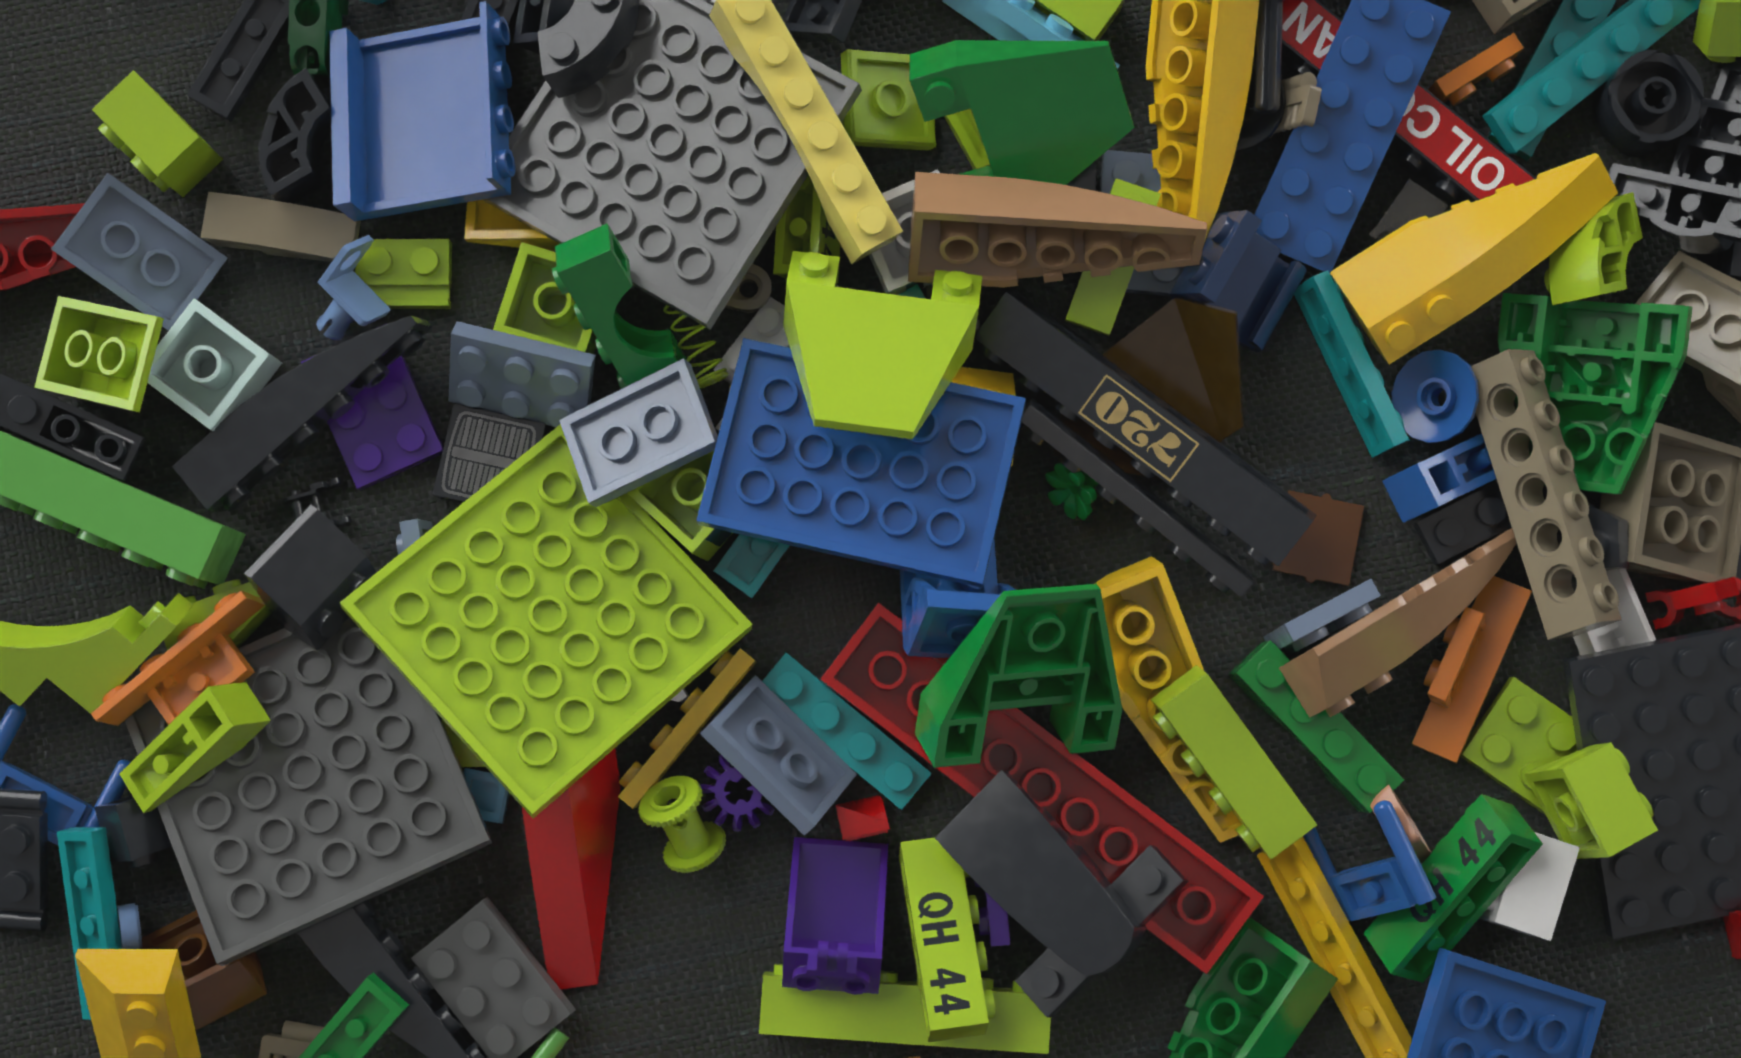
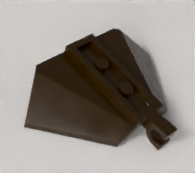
[1053,297,1244,481]

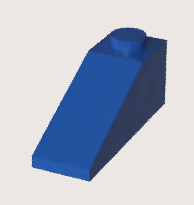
[1382,434,1496,523]

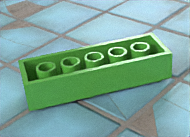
[0,430,246,589]

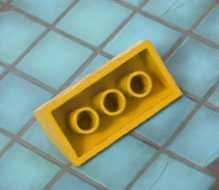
[75,949,201,1058]

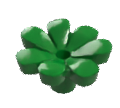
[1045,463,1098,520]

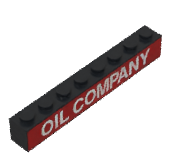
[1281,0,1537,205]

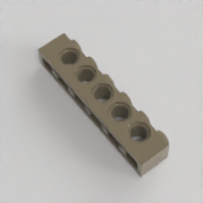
[1471,349,1622,640]

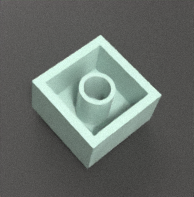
[147,298,282,431]

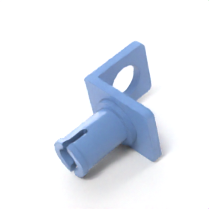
[316,235,390,340]

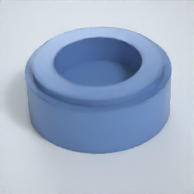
[117,903,142,949]

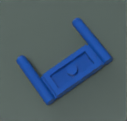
[0,704,131,845]
[1303,800,1436,921]

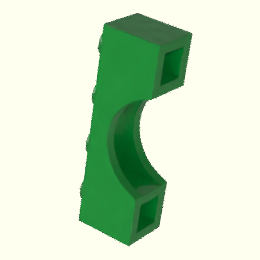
[552,223,687,389]
[1228,640,1404,813]

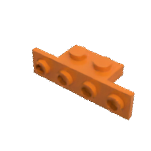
[1412,576,1532,764]
[91,591,265,726]

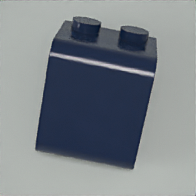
[1169,210,1307,352]

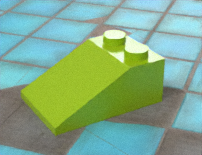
[34,296,164,413]

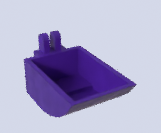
[782,837,888,995]

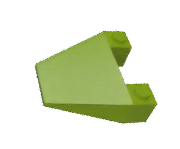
[783,251,982,439]

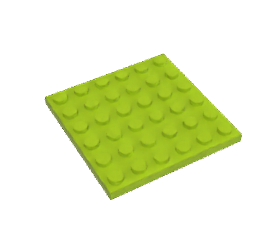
[340,424,753,819]

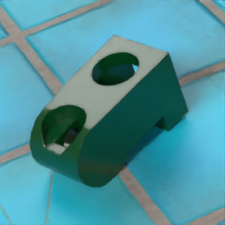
[288,0,349,78]

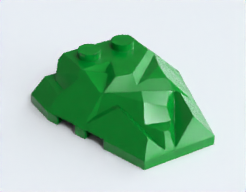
[1497,293,1693,494]

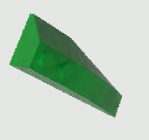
[1167,917,1338,1058]

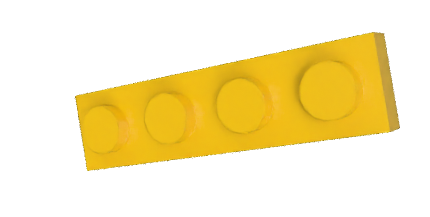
[618,648,756,809]

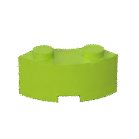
[1544,192,1643,305]

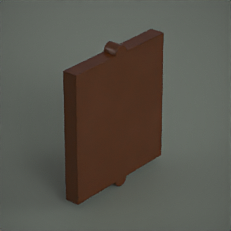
[1272,490,1364,586]

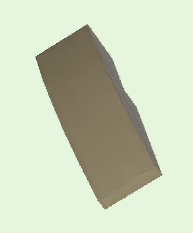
[200,192,361,262]

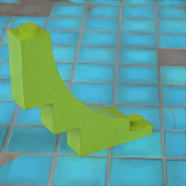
[0,593,193,714]

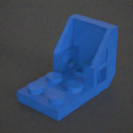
[900,542,1016,658]

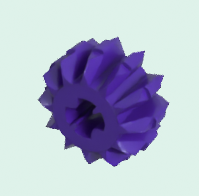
[700,755,775,831]

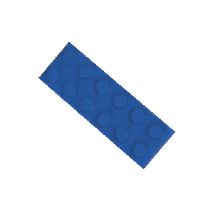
[1255,0,1451,273]

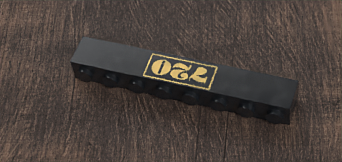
[974,290,1317,566]

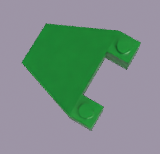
[909,40,1134,185]
[915,584,1122,768]

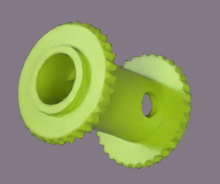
[638,776,726,873]

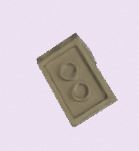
[1635,251,1741,424]

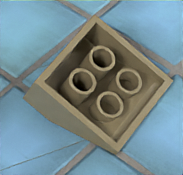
[1599,422,1741,584]

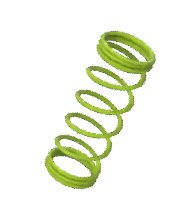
[663,305,729,388]

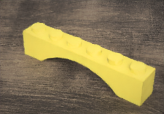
[709,0,903,264]

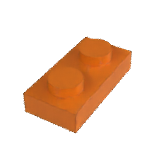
[1428,33,1524,106]

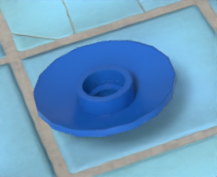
[1392,349,1479,443]

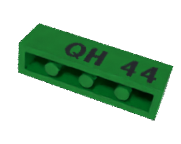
[1364,794,1543,983]

